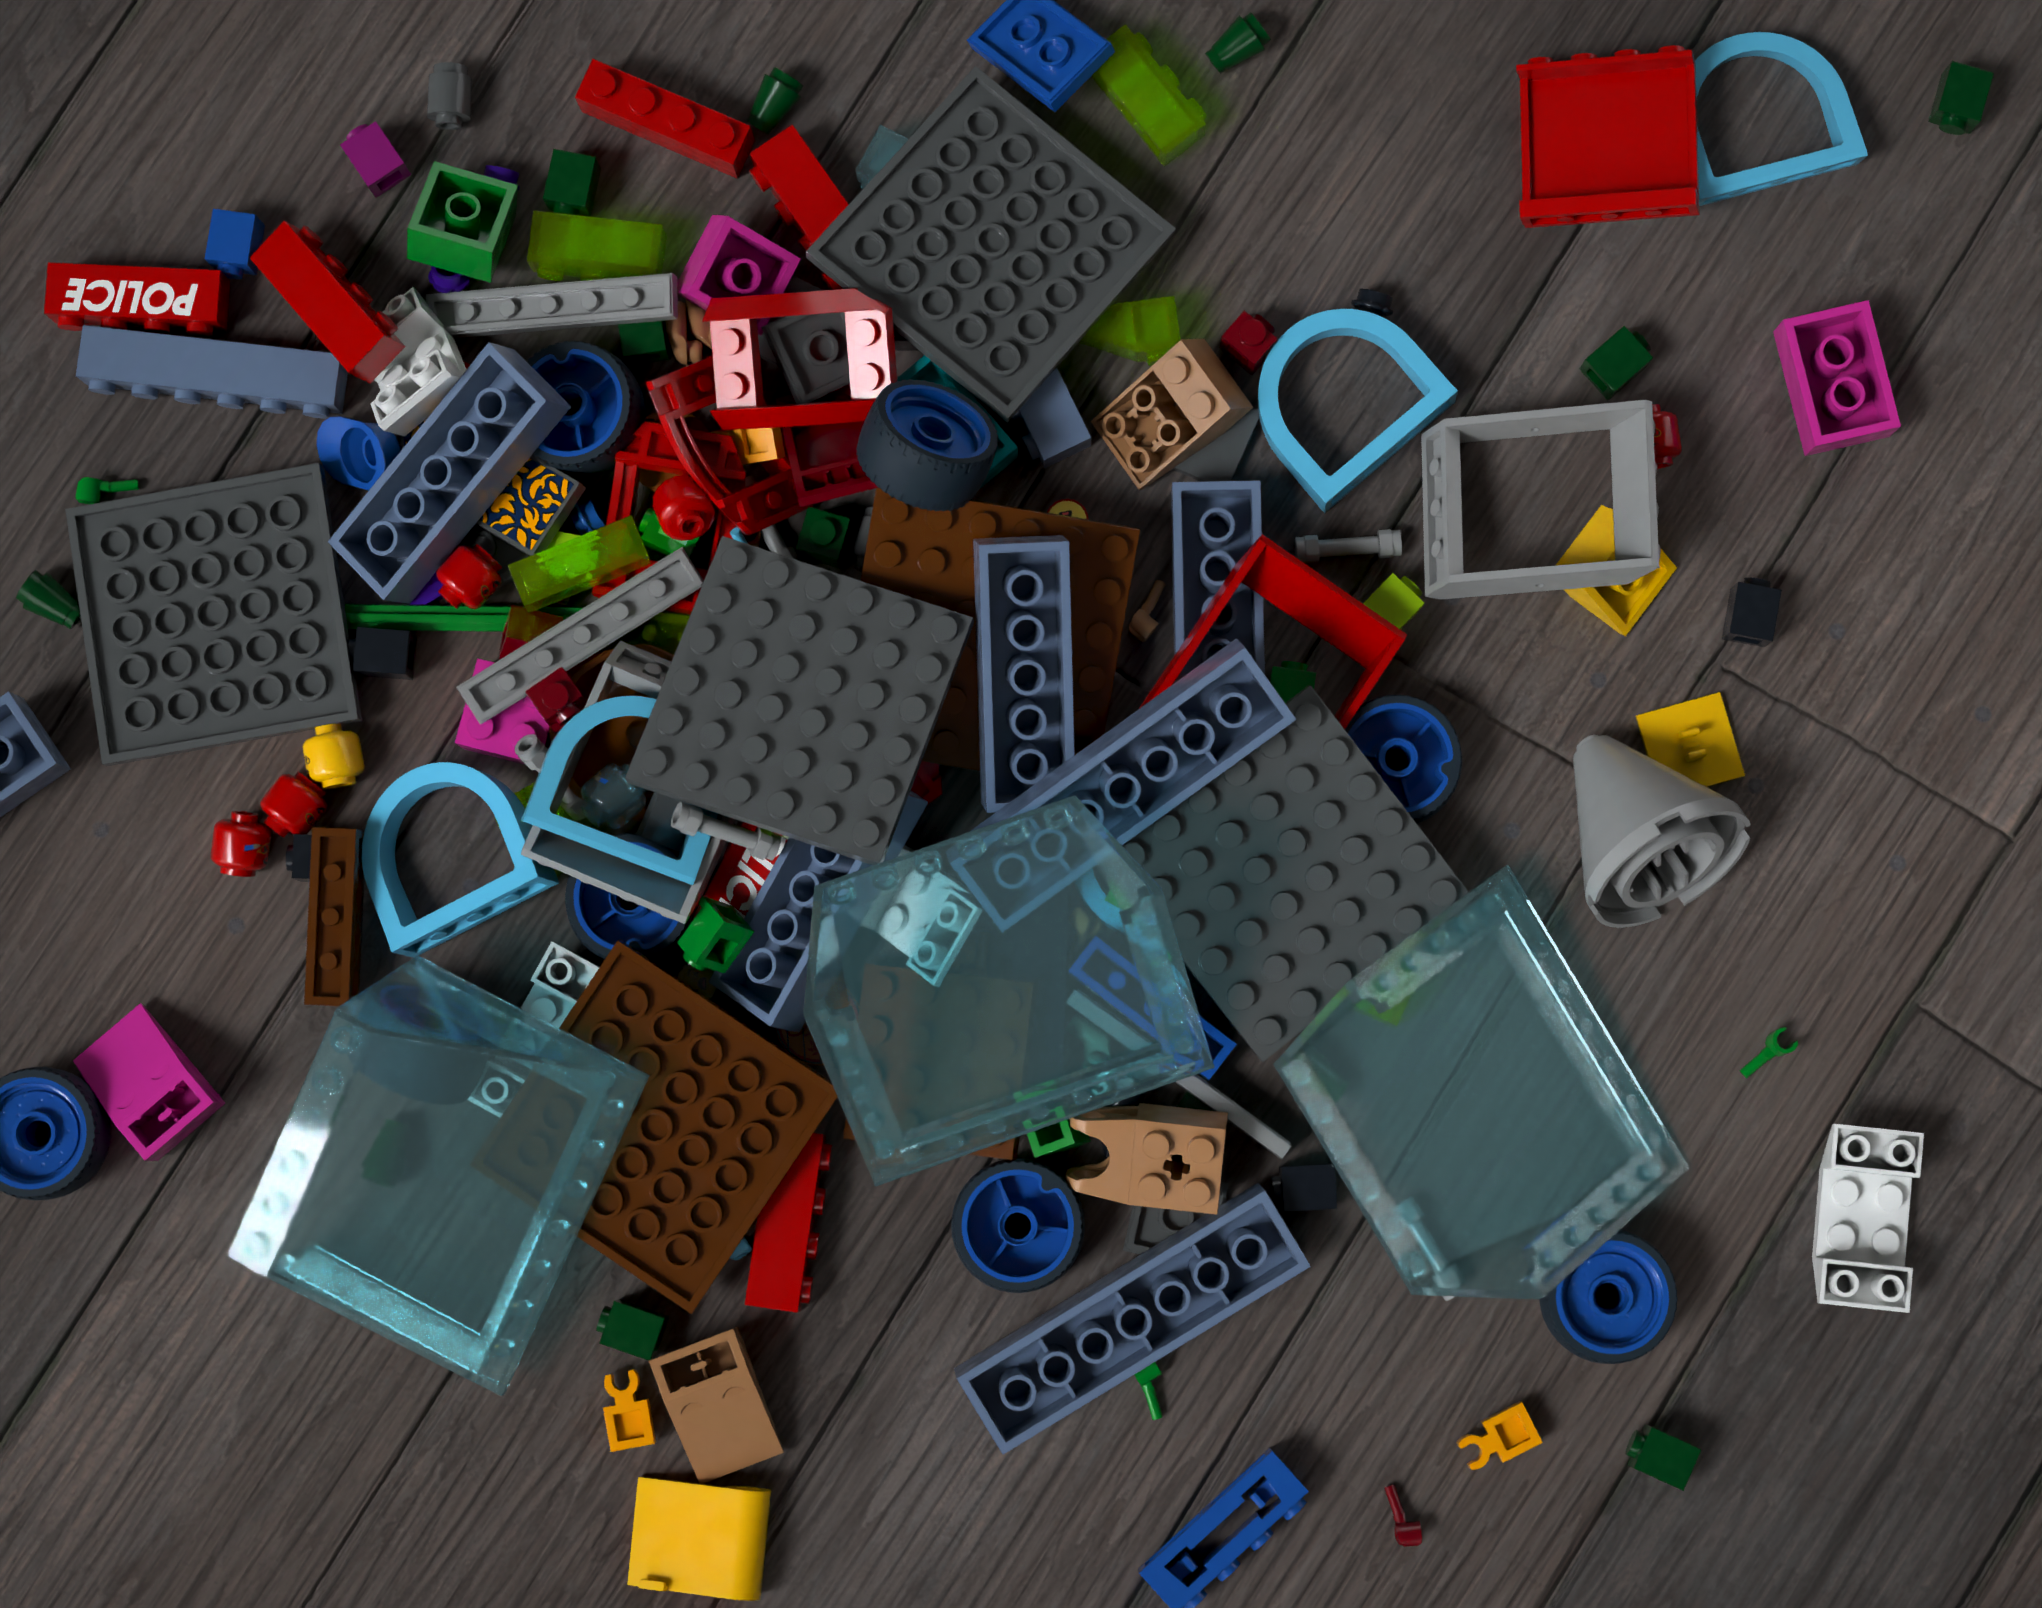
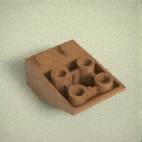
[1091,339,1253,490]
[649,1326,784,1484]

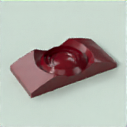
[776,383,878,507]

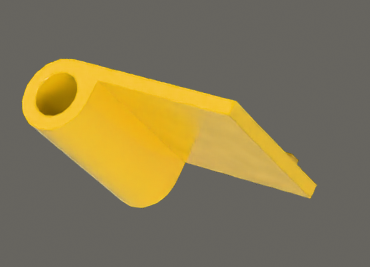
[627,1477,771,1601]

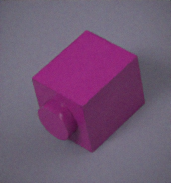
[340,121,412,198]

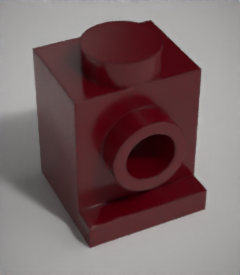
[1219,310,1278,375]
[525,667,587,734]

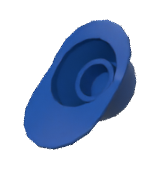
[316,416,403,491]

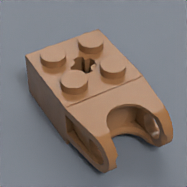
[1065,1103,1228,1215]

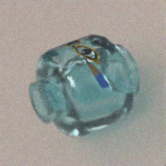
[580,763,648,829]

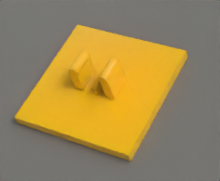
[1635,692,1745,787]

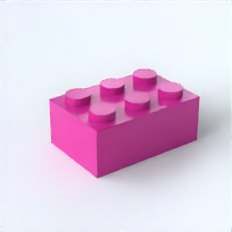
[1773,300,1901,456]

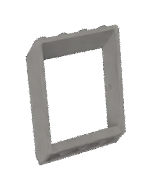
[1421,400,1661,599]
[521,640,736,924]

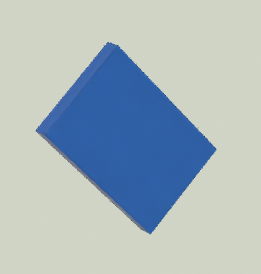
[967,0,1115,112]

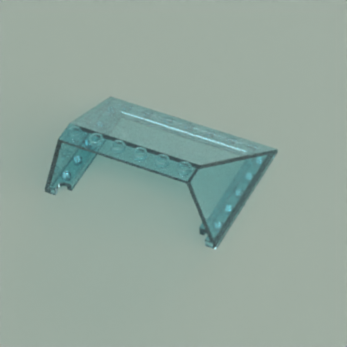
[803,795,1215,1187]
[1273,865,1689,1299]
[227,956,650,1396]

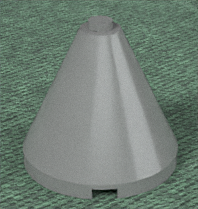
[1573,735,1751,928]

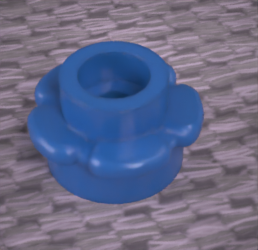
[570,498,606,539]

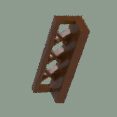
[304,827,365,1006]

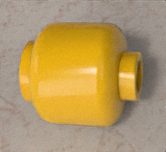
[302,724,365,789]

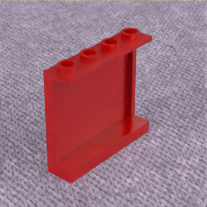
[1516,45,1700,228]

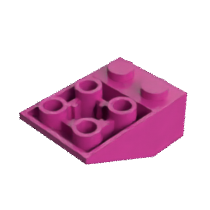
[73,1003,225,1161]

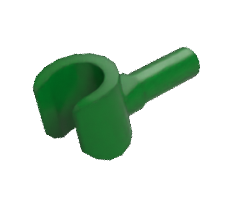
[75,477,139,505]
[1739,1027,1798,1079]
[1134,1362,1163,1420]

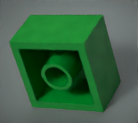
[407,161,518,283]

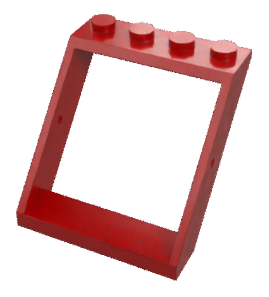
[1139,534,1407,730]

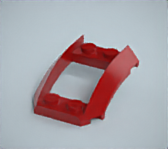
[702,288,897,430]
[645,355,813,535]
[592,421,746,615]

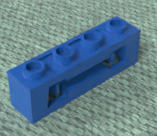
[1138,1448,1309,1608]

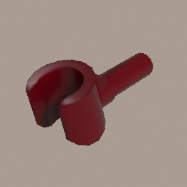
[1384,1484,1422,1547]

